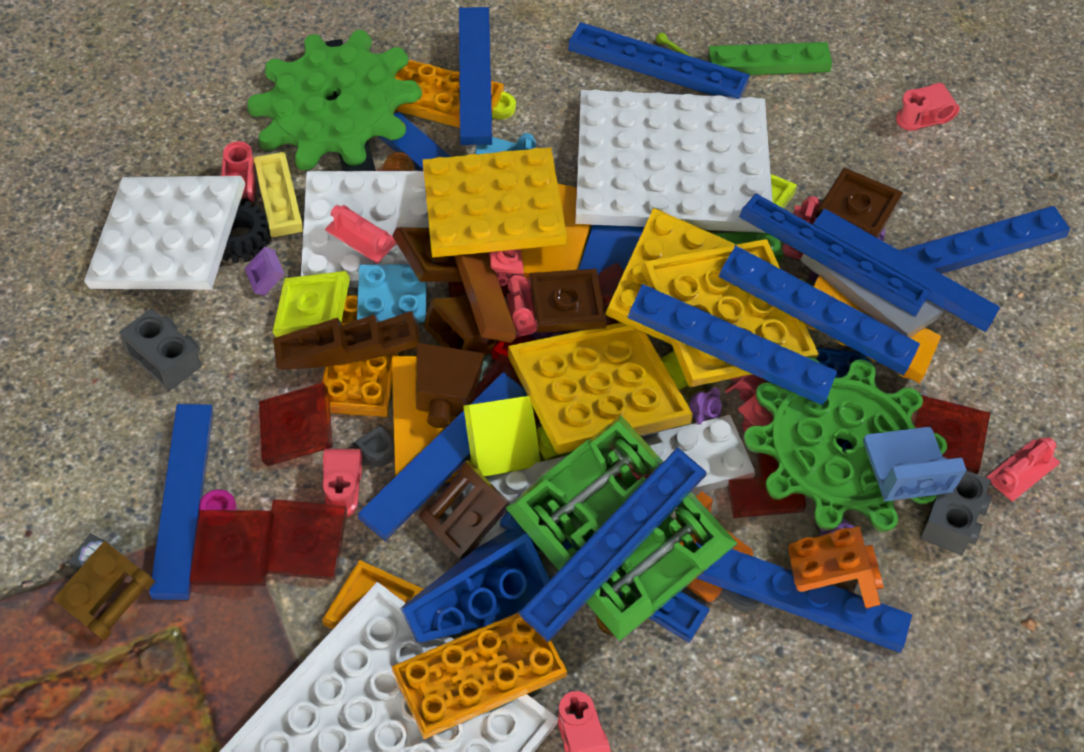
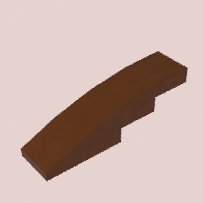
[273,311,421,370]

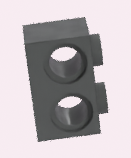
[119,308,201,391]
[921,471,992,555]

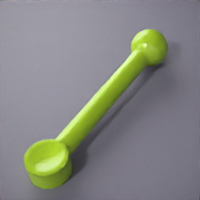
[656,33,702,60]

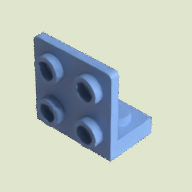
[863,427,967,502]

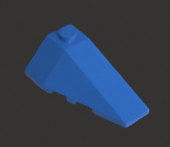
[400,529,550,643]

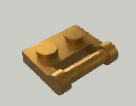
[53,540,156,641]

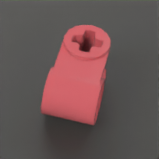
[896,83,960,131]
[220,141,256,202]
[323,449,362,518]
[557,691,611,752]

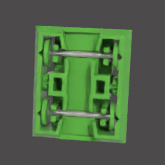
[505,415,737,642]

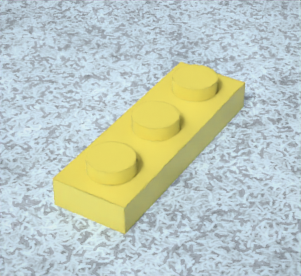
[253,152,303,238]

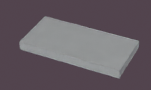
[800,254,944,338]

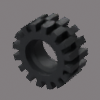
[222,201,270,263]

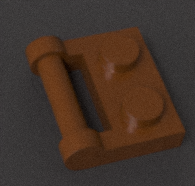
[419,460,510,559]

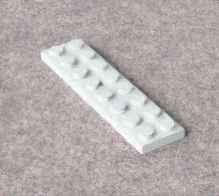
[461,415,755,547]

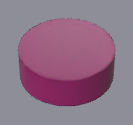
[199,489,237,527]

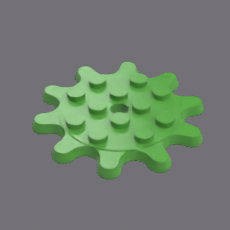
[247,30,422,170]
[744,357,947,532]

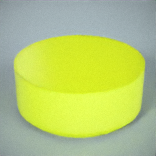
[492,92,516,120]

